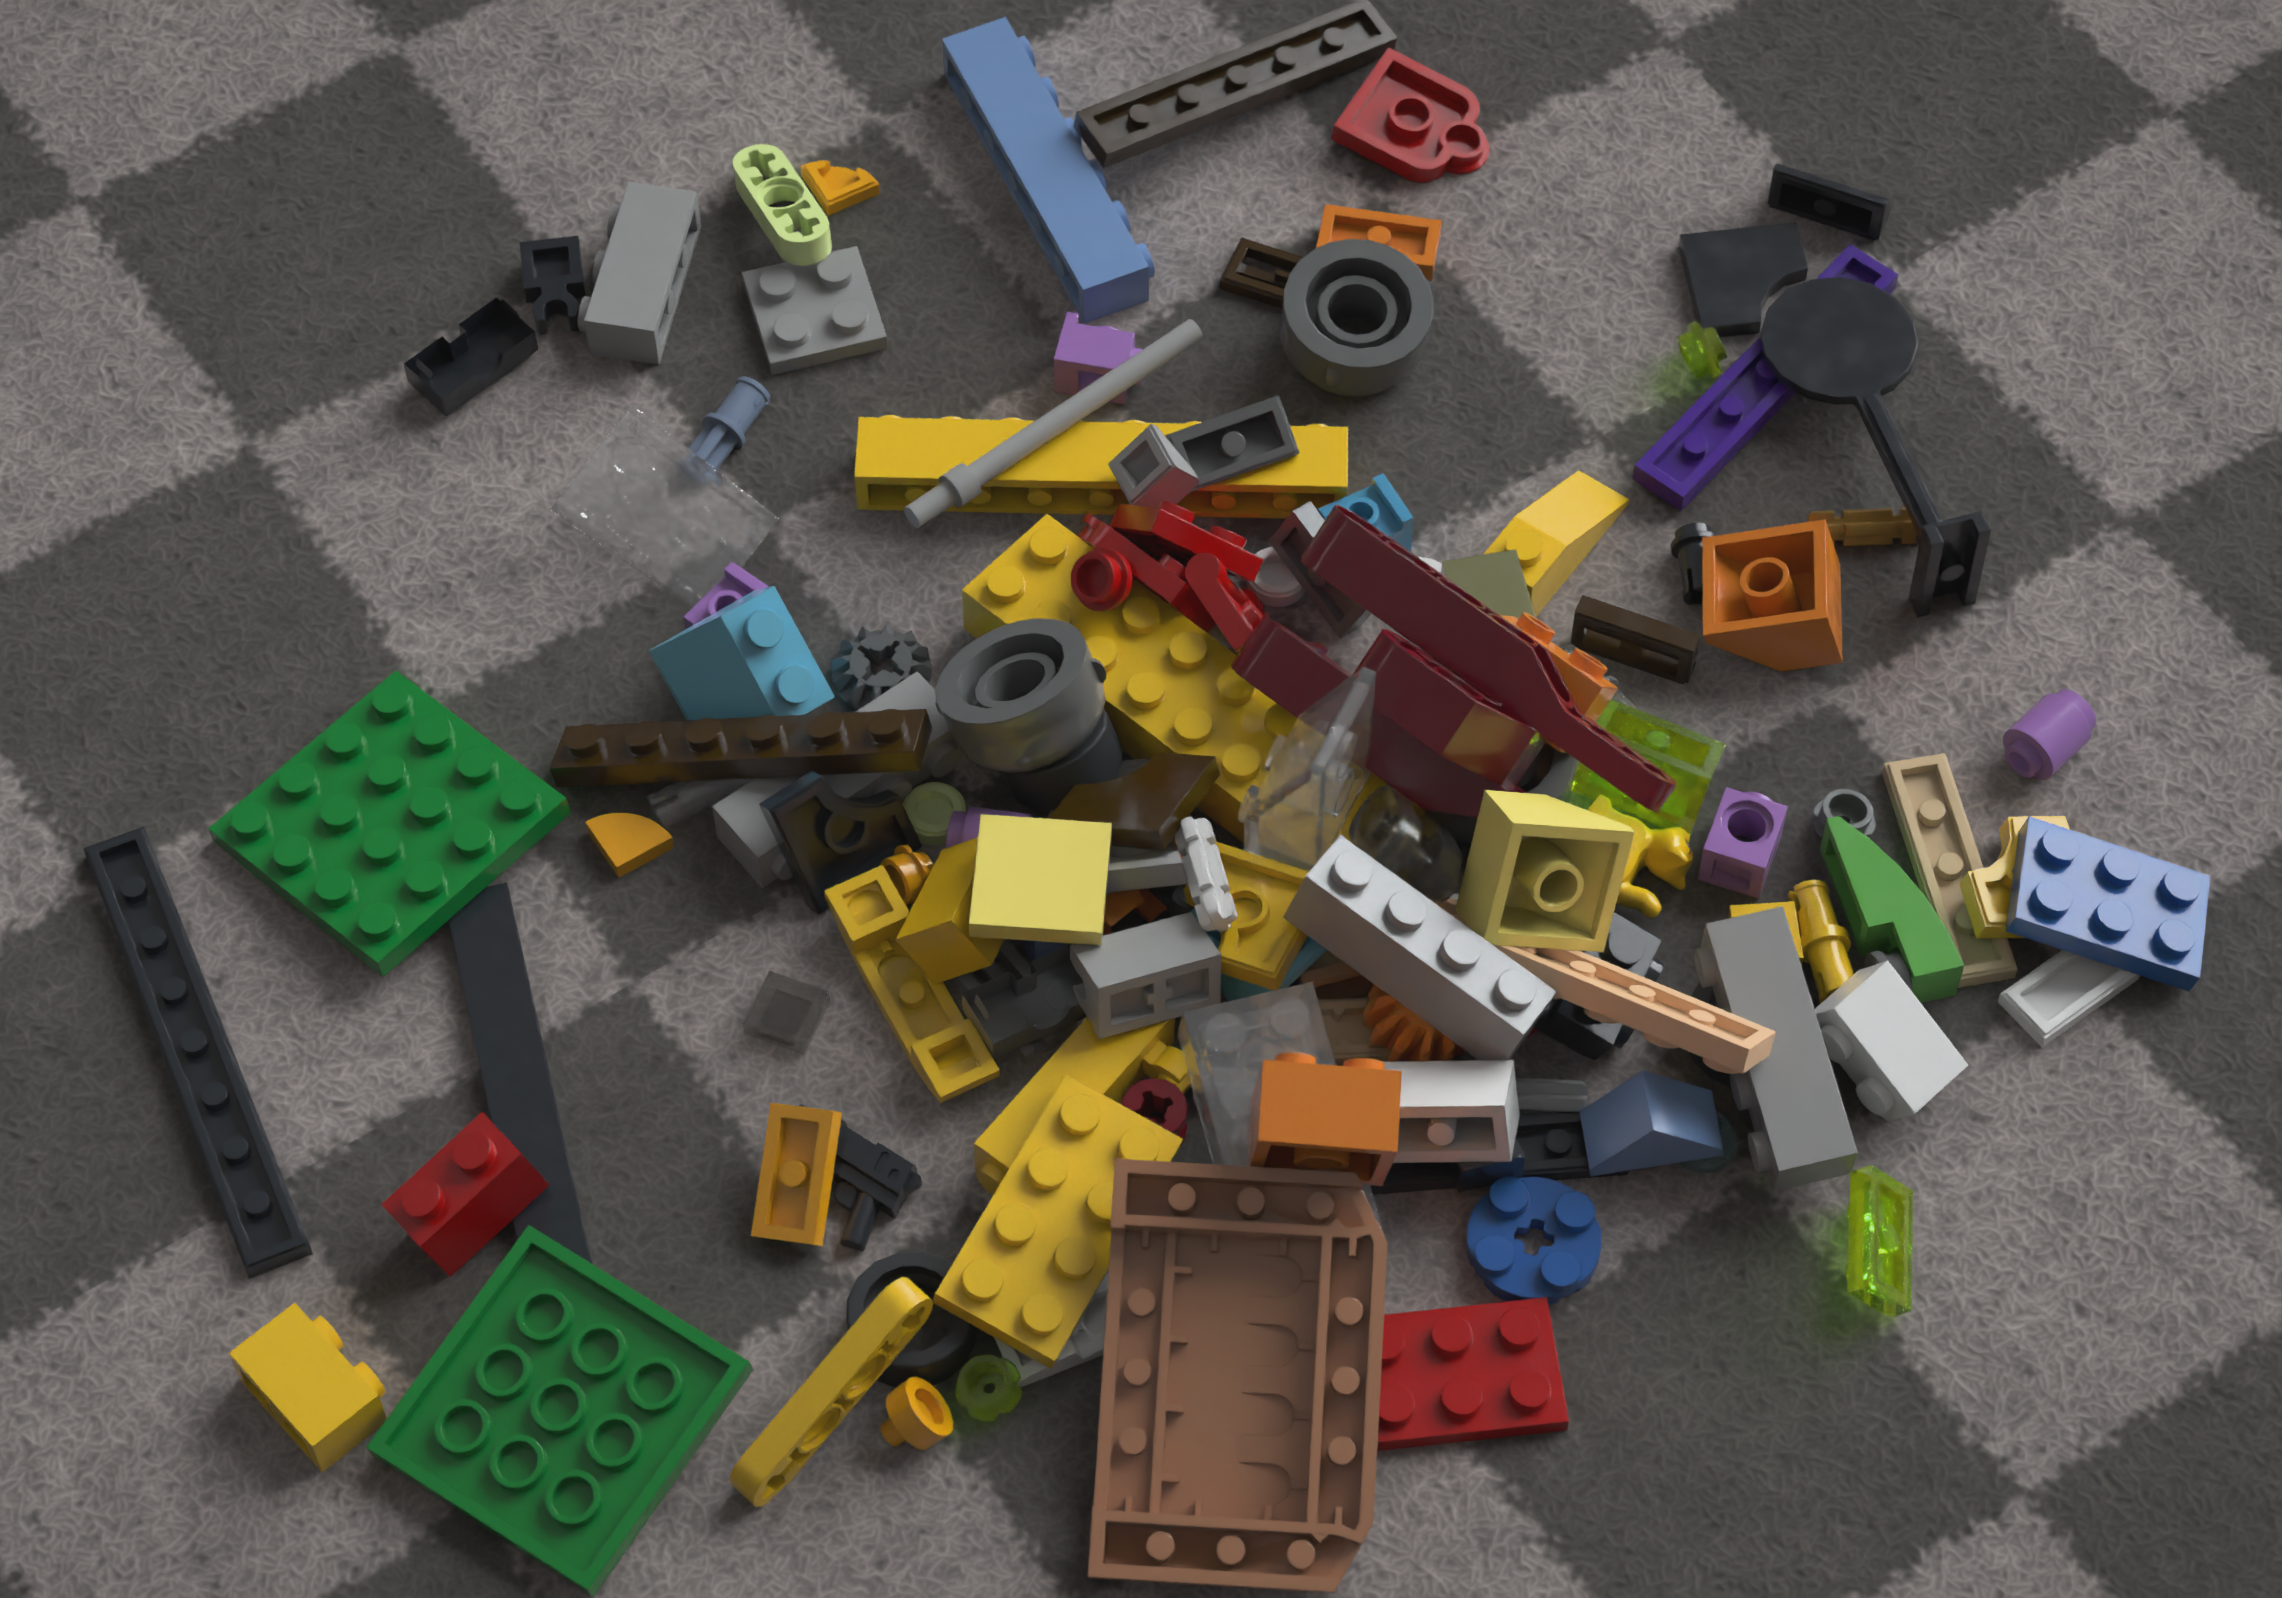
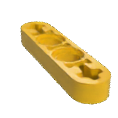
[729,1277,933,1507]

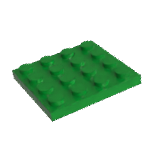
[208,670,571,977]
[366,1225,753,1598]

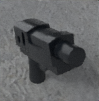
[799,1104,922,1251]

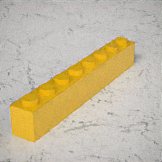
[854,415,1348,518]

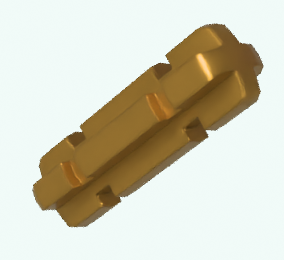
[1807,507,1917,546]

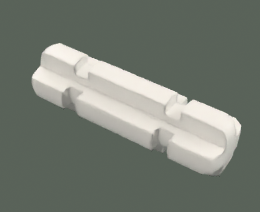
[1175,816,1238,933]

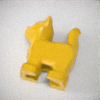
[1587,794,1693,919]

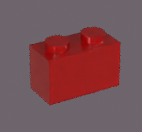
[381,1112,550,1277]

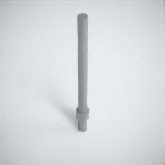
[904,319,1203,528]

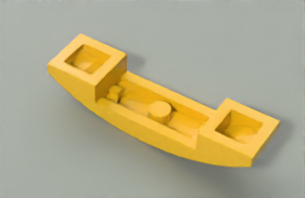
[824,865,1000,1103]

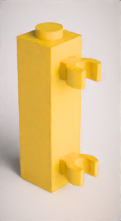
[974,1017,1196,1195]

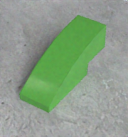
[1819,816,1964,1003]

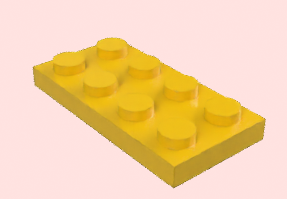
[933,1074,1183,1370]

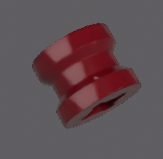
[1121,1078,1187,1150]

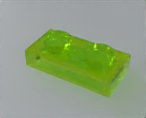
[1846,1165,1913,1316]

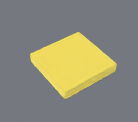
[969,814,1112,946]

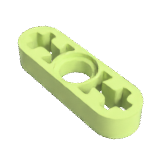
[732,144,832,266]

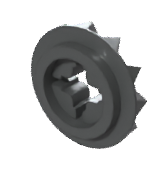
[832,623,932,710]

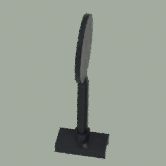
[1760,277,1991,618]

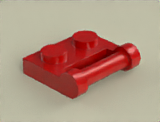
[1185,552,1265,653]

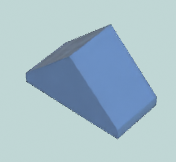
[1580,1070,1723,1176]

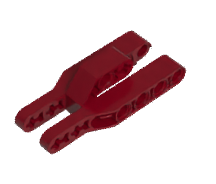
[1230,504,1677,818]

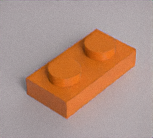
[1316,204,1442,281]

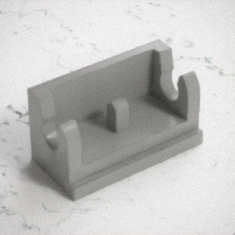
[1070,912,1221,1039]

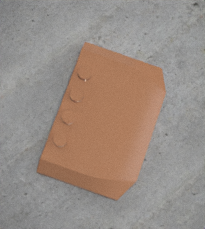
[1088,1159,1388,1594]

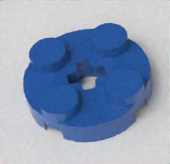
[1466,1176,1602,1305]

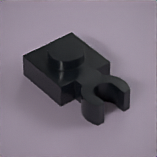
[519,235,586,335]

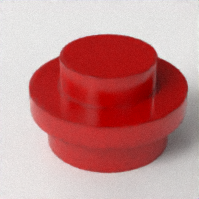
[1071,548,1132,612]

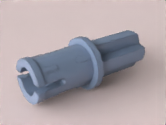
[678,376,771,485]

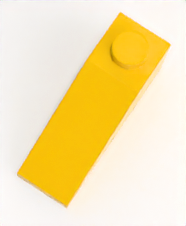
[1483,470,1630,616]

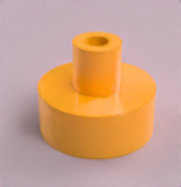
[880,1376,953,1450]

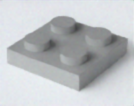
[742,246,888,375]

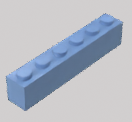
[942,17,1155,324]

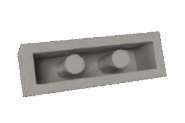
[578,182,701,365]

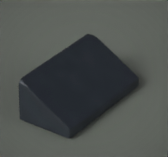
[1767,163,1891,241]

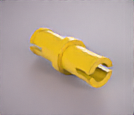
[1788,880,1854,1004]

